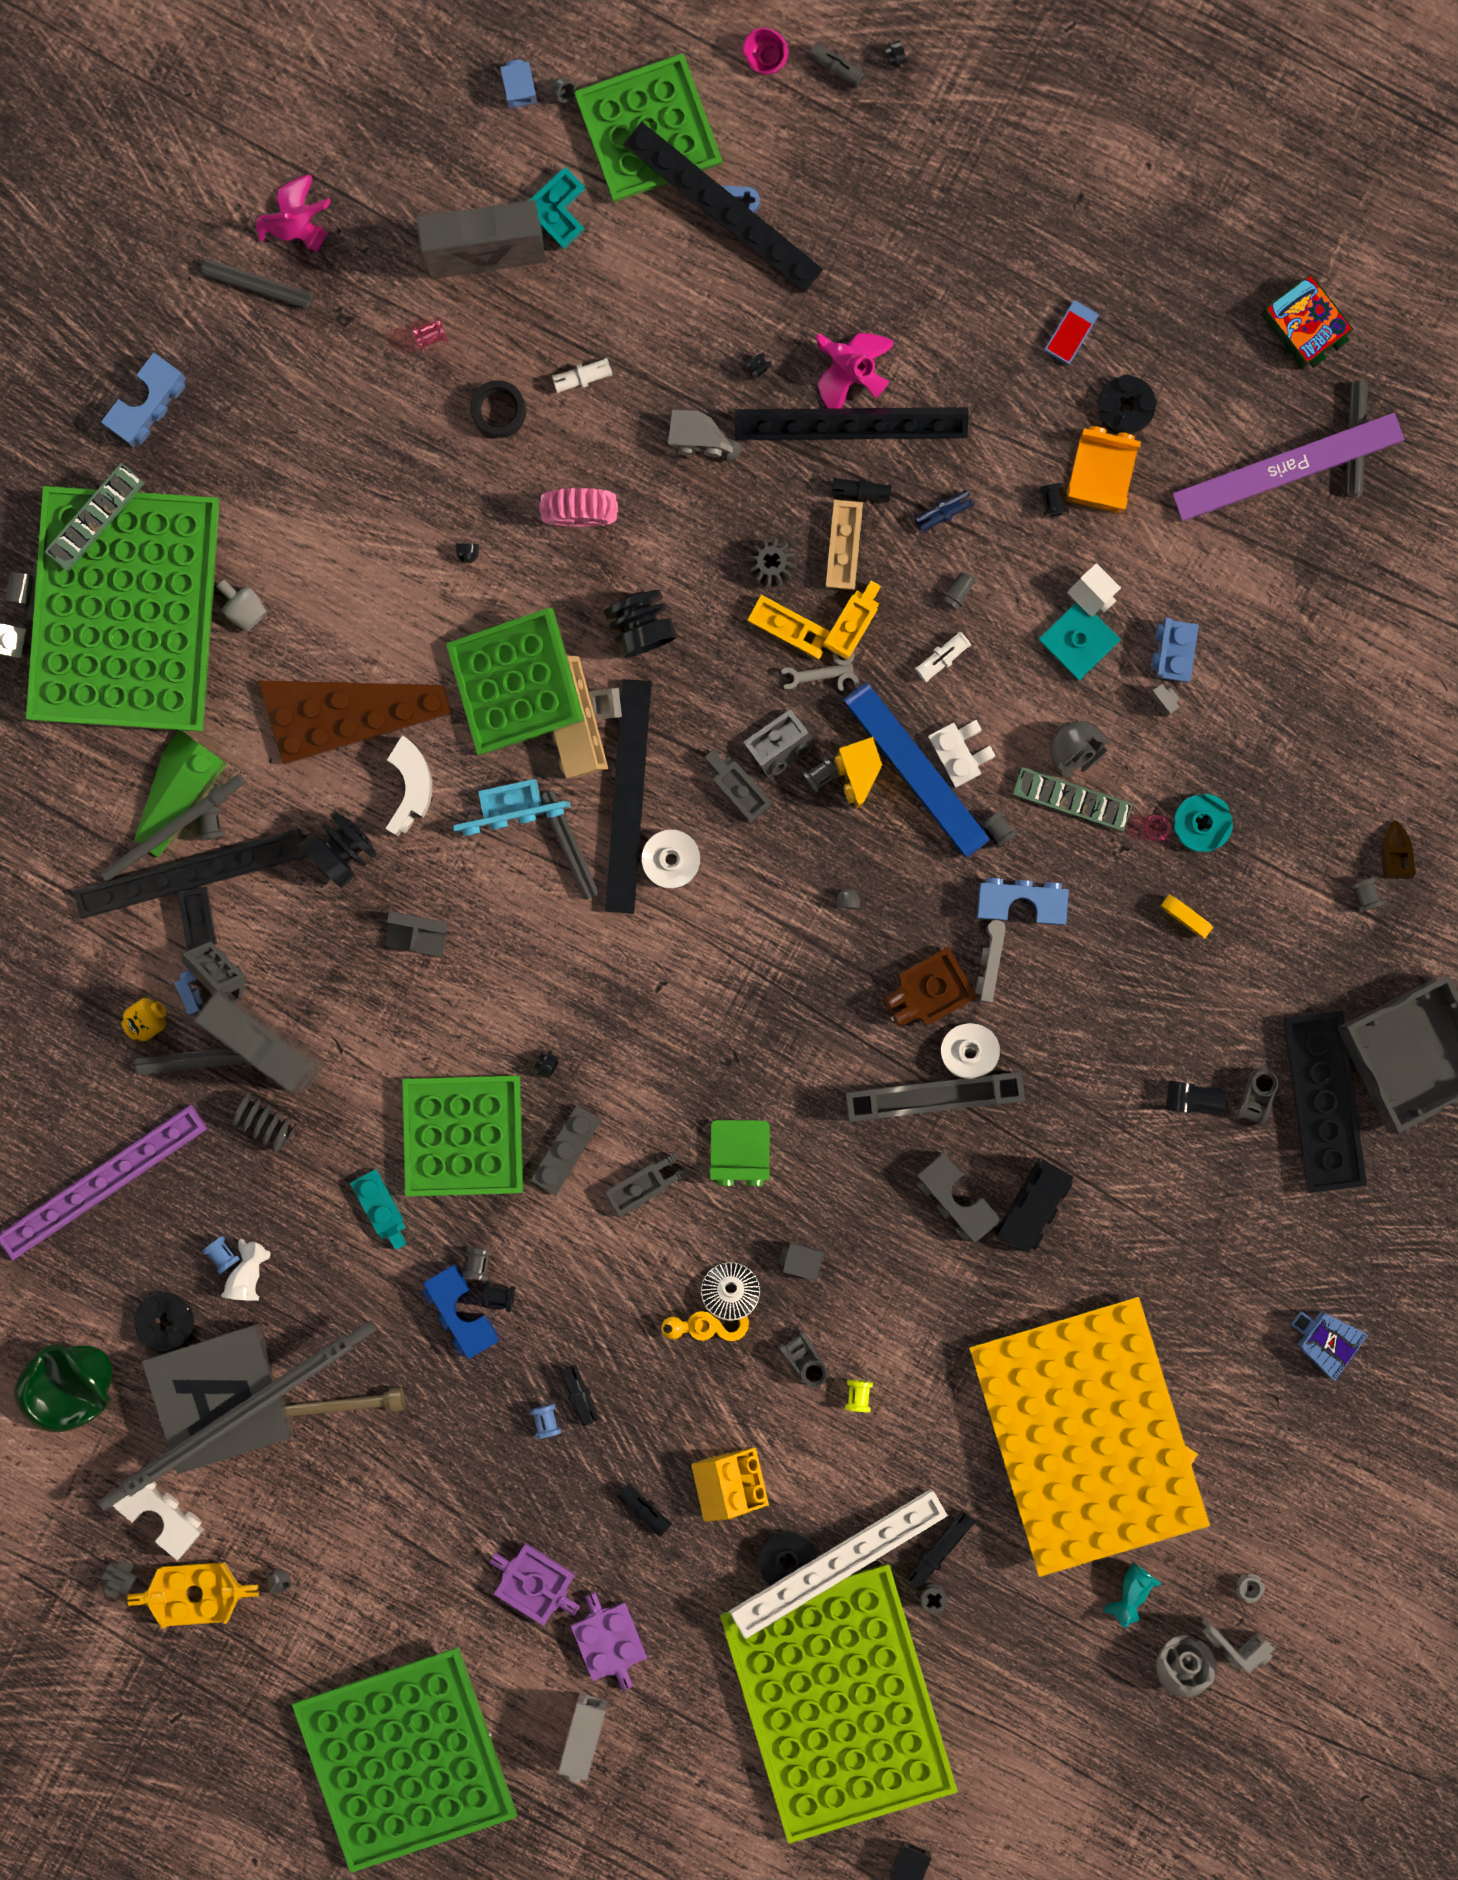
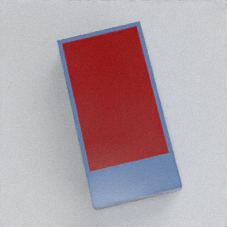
[1044,300,1099,366]

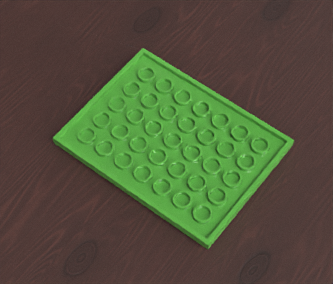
[26,486,220,732]

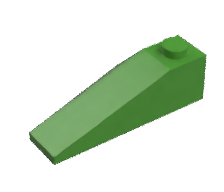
[134,731,227,858]

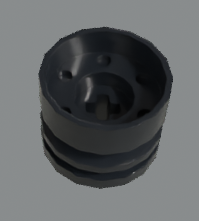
[604,590,678,659]
[299,810,377,889]

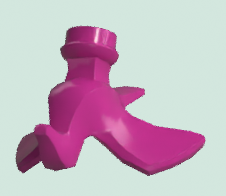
[255,174,330,252]
[815,333,893,408]

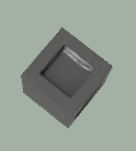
[778,1242,824,1281]

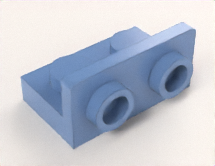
[1151,617,1199,683]

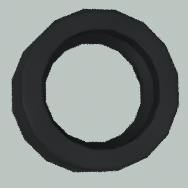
[470,380,526,438]

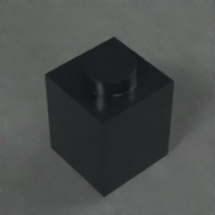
[889,1840,931,1880]

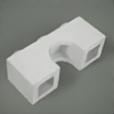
[113,1481,205,1561]

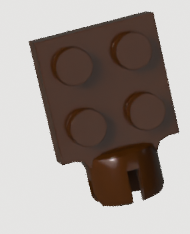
[883,946,977,1027]

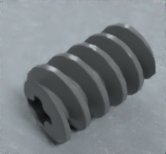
[233,1092,299,1152]

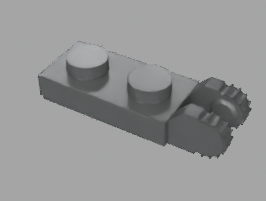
[603,1153,688,1218]

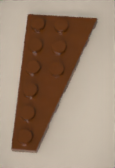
[258,680,452,765]

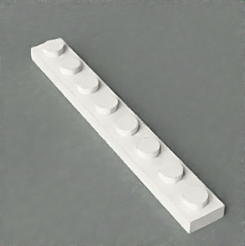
[729,1489,947,1639]

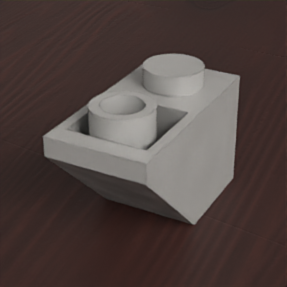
[668,410,733,457]

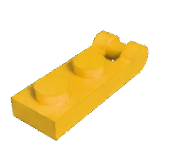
[747,595,830,660]

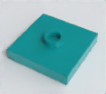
[1038,602,1121,681]

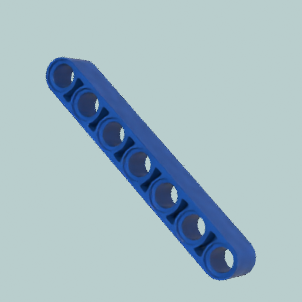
[843,682,990,858]

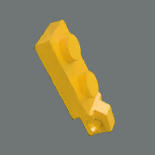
[822,580,881,661]

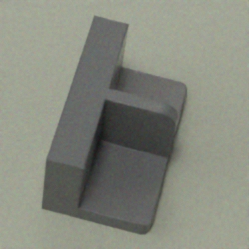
[385,911,449,957]

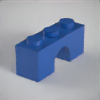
[422,1264,501,1359]

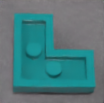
[530,166,586,250]

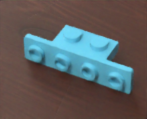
[453,779,571,836]

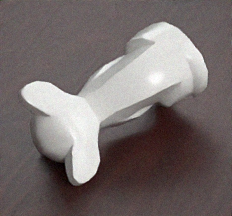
[221,1239,270,1301]

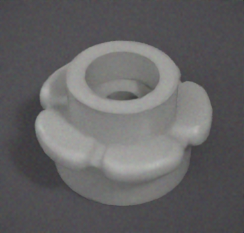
[1236,1573,1265,1603]

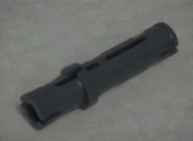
[905,1510,976,1590]

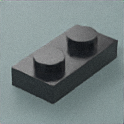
[177,887,218,950]

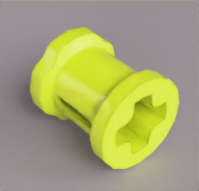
[845,1379,873,1412]

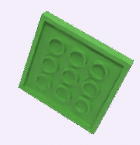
[574,53,723,203]
[446,608,585,755]
[402,1076,523,1196]

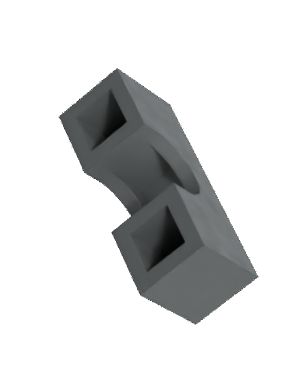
[916,1152,1001,1243]

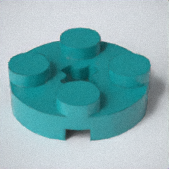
[1173,794,1233,852]

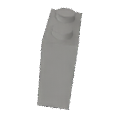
[558,1693,608,1783]

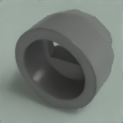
[551,77,576,103]
[721,438,743,461]
[837,888,860,910]
[266,1569,292,1594]

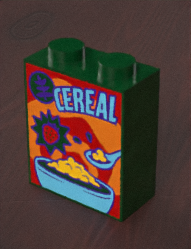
[1261,274,1353,370]

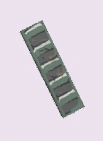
[44,463,145,572]
[1012,767,1133,832]

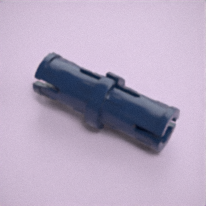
[914,489,974,533]

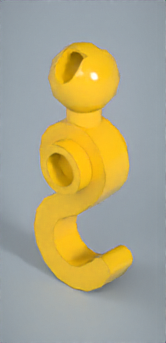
[661,1311,749,1341]

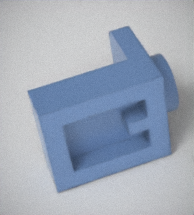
[174,970,204,1015]

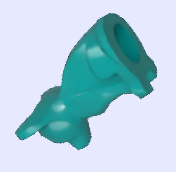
[1104,1562,1161,1628]

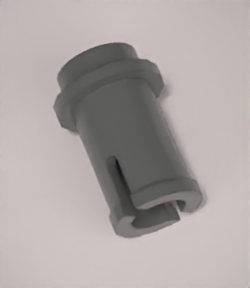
[942,571,976,610]

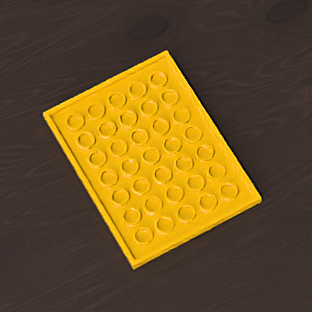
[969,1297,1210,1577]

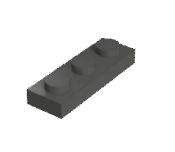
[531,1105,602,1196]

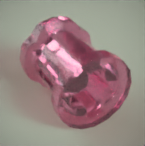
[412,316,448,352]

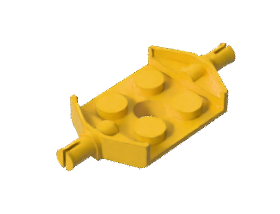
[127,1562,259,1628]

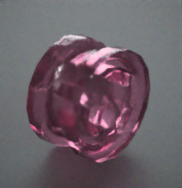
[1143,815,1171,842]

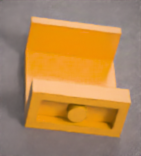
[1066,426,1141,514]

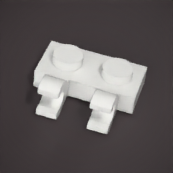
[928,720,995,788]

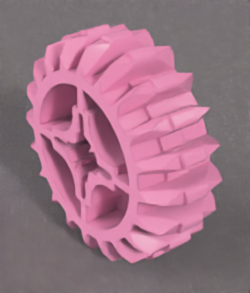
[539,488,618,527]

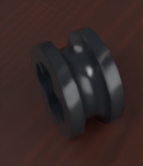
[743,352,772,380]

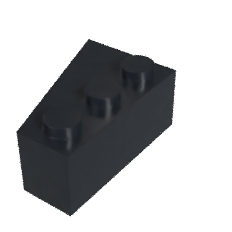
[995,1158,1074,1253]

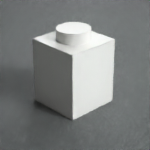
[1067,563,1121,617]

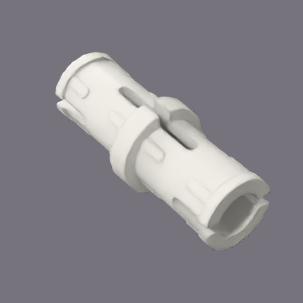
[552,358,613,394]
[915,631,971,683]

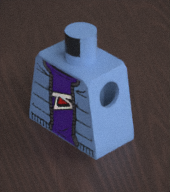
[1291,1311,1368,1381]

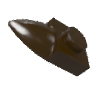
[1381,821,1416,879]

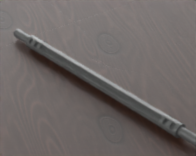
[98,1320,378,1511]

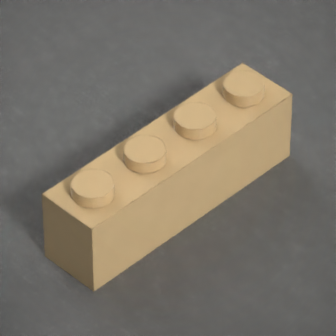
[551,656,609,779]

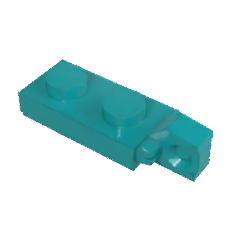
[350,1169,407,1250]

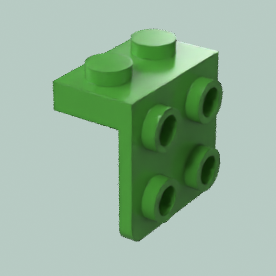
[710,1120,770,1186]

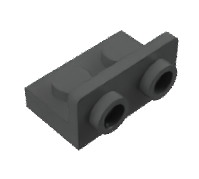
[743,709,815,778]
[181,941,246,999]

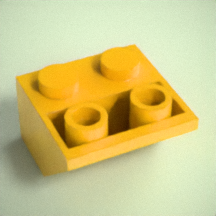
[834,737,882,809]
[691,1447,769,1522]

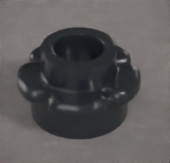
[885,40,908,68]
[534,1050,559,1079]

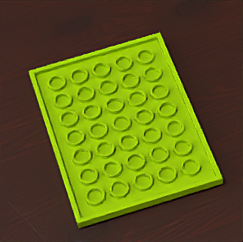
[720,1563,958,1844]

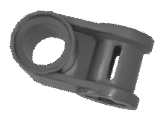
[1235,1069,1278,1127]
[778,1329,827,1387]

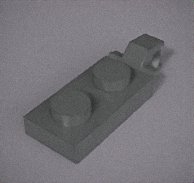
[705,749,773,823]

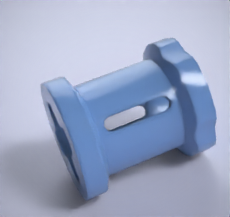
[202,1236,240,1275]
[529,1404,562,1439]

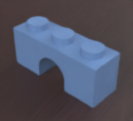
[101,353,186,448]
[976,878,1069,926]

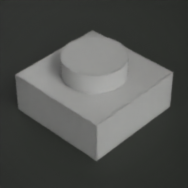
[1150,684,1180,716]
[588,688,622,720]

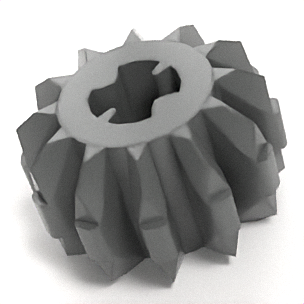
[747,538,796,588]

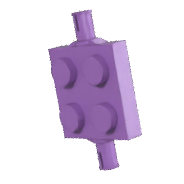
[489,1543,580,1626]
[571,1592,647,1691]

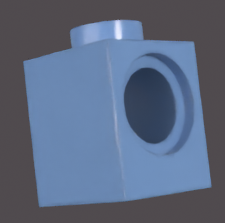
[500,60,537,109]

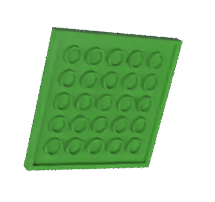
[292,1646,517,1873]

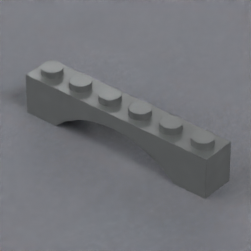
[845,1072,1025,1122]

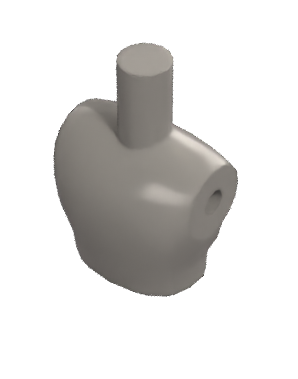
[216,579,268,632]

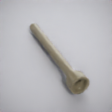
[285,1387,405,1417]

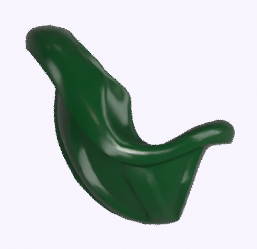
[14,1344,112,1433]

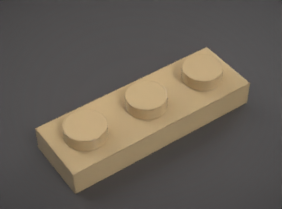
[825,500,863,591]

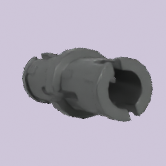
[808,41,866,89]

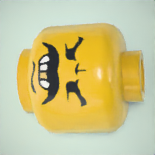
[122,998,167,1041]

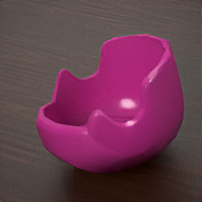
[742,27,789,75]

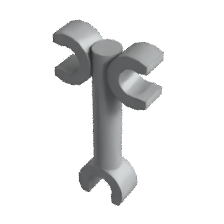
[781,651,859,692]

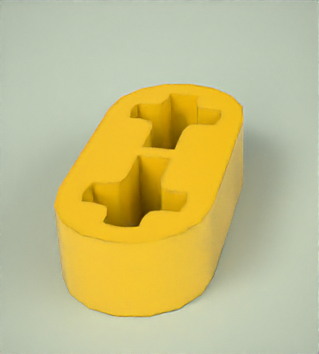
[1160,894,1213,939]

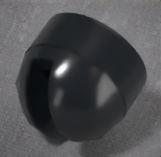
[456,543,479,564]

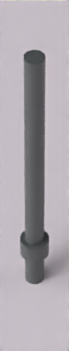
[101,774,246,881]

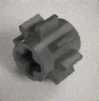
[100,1560,137,1599]

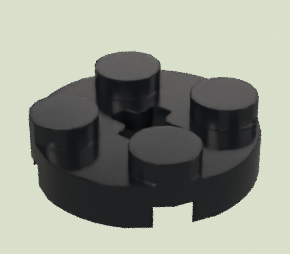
[1098,374,1157,434]
[134,1292,195,1351]
[758,1531,817,1586]

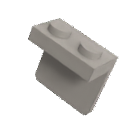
[1201,1617,1275,1674]

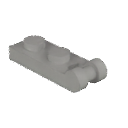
[975,920,1005,1003]

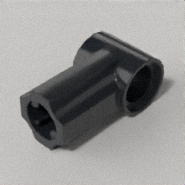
[1165,1081,1226,1115]

